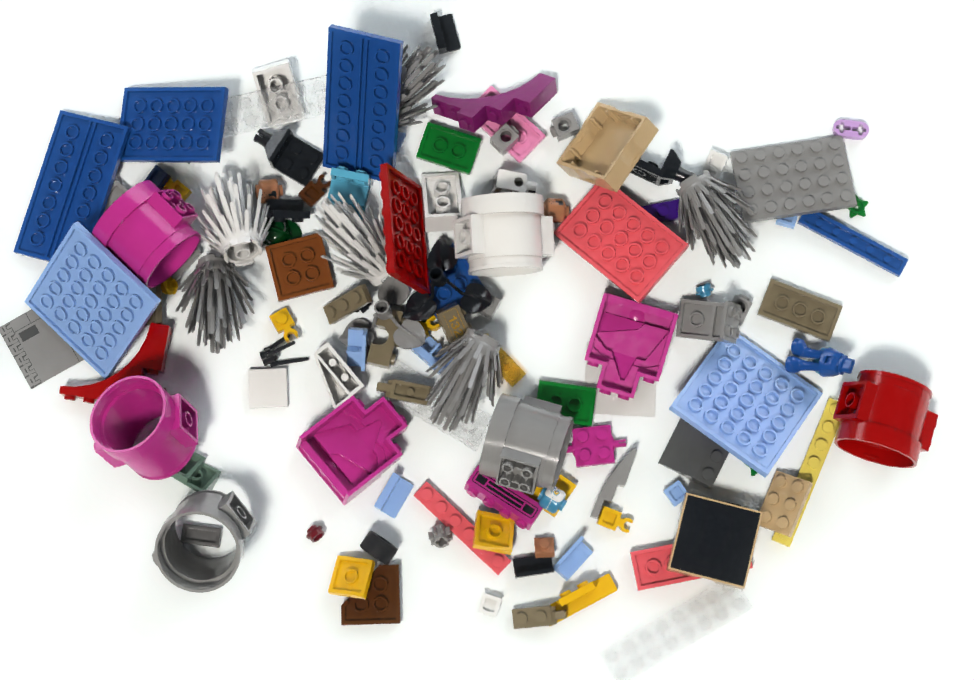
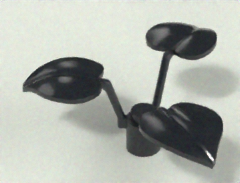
[403,238,493,321]

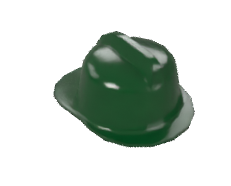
[257,218,302,246]

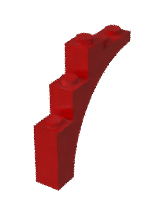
[59,323,172,404]

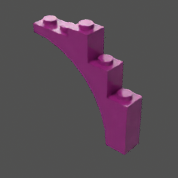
[431,73,557,133]

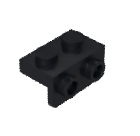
[266,199,310,222]

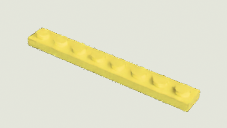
[771,398,840,547]

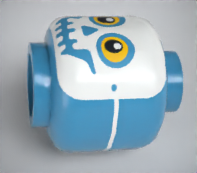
[537,486,567,513]

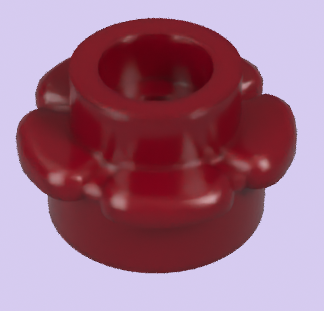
[306,525,325,543]

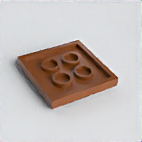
[265,233,335,302]

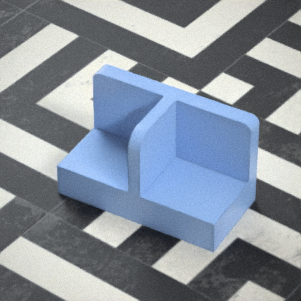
[346,327,368,371]
[411,337,454,375]

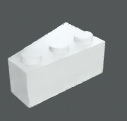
[313,342,366,410]

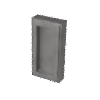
[180,523,222,548]

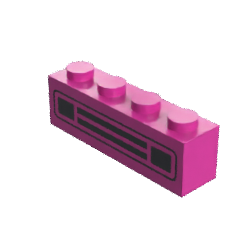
[464,465,543,530]

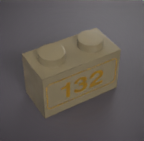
[435,302,473,344]

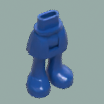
[785,338,855,377]

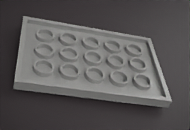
[730,136,857,223]

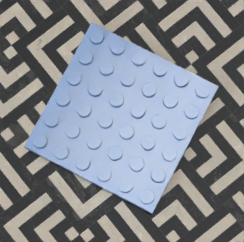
[24,221,161,379]
[669,334,823,478]

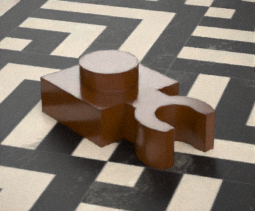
[298,174,331,208]

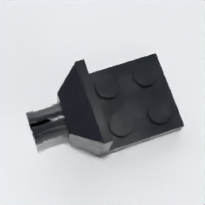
[253,128,323,187]
[630,149,694,186]

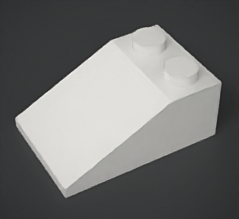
[252,59,305,127]
[421,172,462,232]

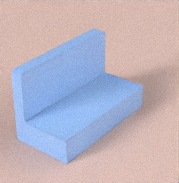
[374,472,414,518]
[553,536,593,581]

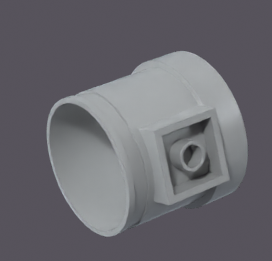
[479,393,574,495]
[151,490,256,593]

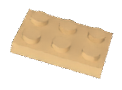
[760,470,813,537]

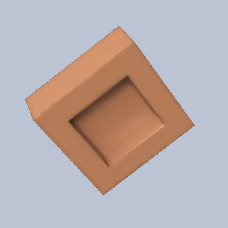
[534,537,555,558]

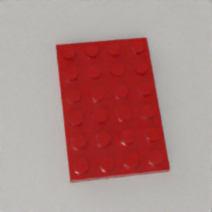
[379,163,430,294]

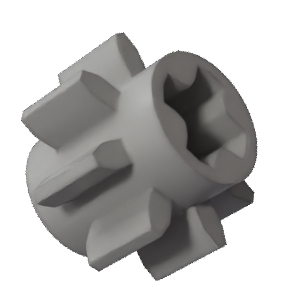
[428,524,453,548]

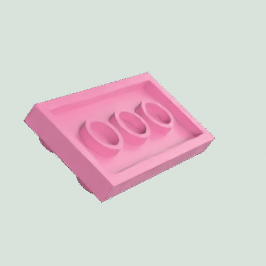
[479,85,546,164]

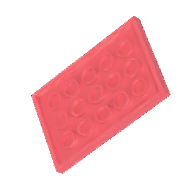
[554,185,689,304]

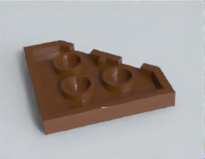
[341,564,401,625]

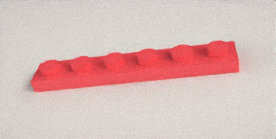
[413,481,511,575]

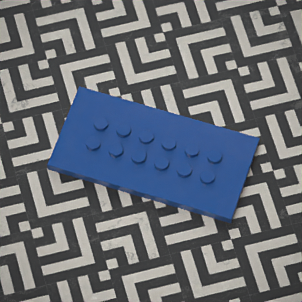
[323,24,404,181]
[13,110,131,262]

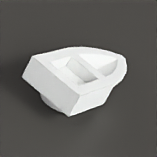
[702,149,729,179]

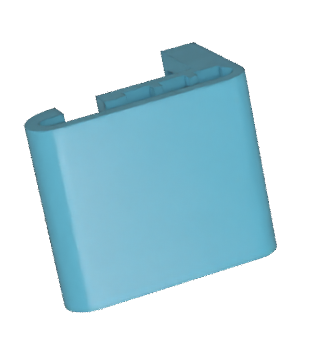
[328,166,371,221]

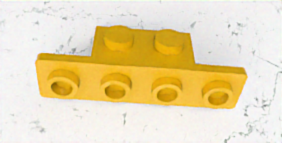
[549,574,617,627]

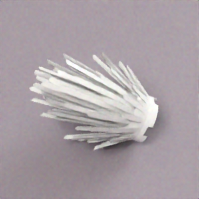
[197,171,274,266]
[313,191,391,287]

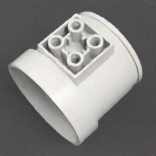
[453,192,556,277]

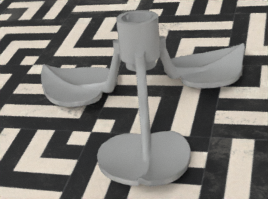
[339,276,426,349]

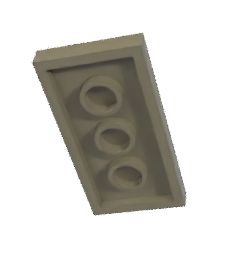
[757,279,843,343]

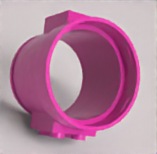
[92,180,201,289]
[89,375,198,480]

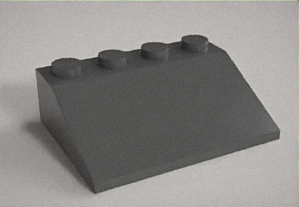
[658,418,729,489]

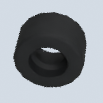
[360,531,398,565]

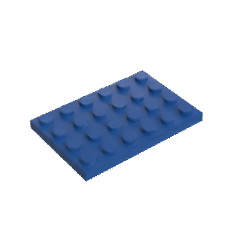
[120,87,229,163]

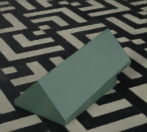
[171,452,221,492]

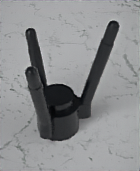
[259,335,309,368]

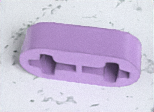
[832,119,869,140]

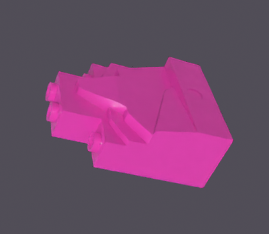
[584,292,678,400]
[296,395,408,506]

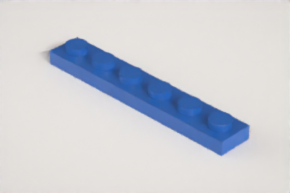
[797,213,909,277]

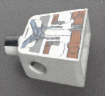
[491,169,537,193]

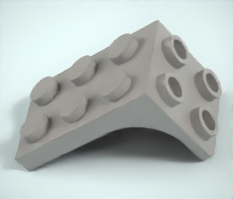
[676,299,742,344]

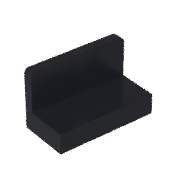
[430,12,461,55]
[512,556,554,579]

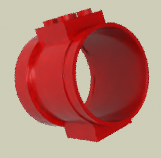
[833,370,938,468]

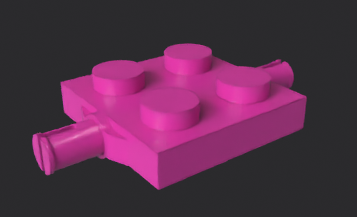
[567,425,626,468]

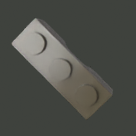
[366,309,406,370]

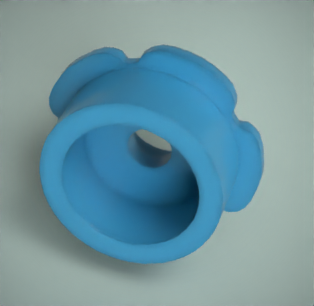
[695,283,714,298]

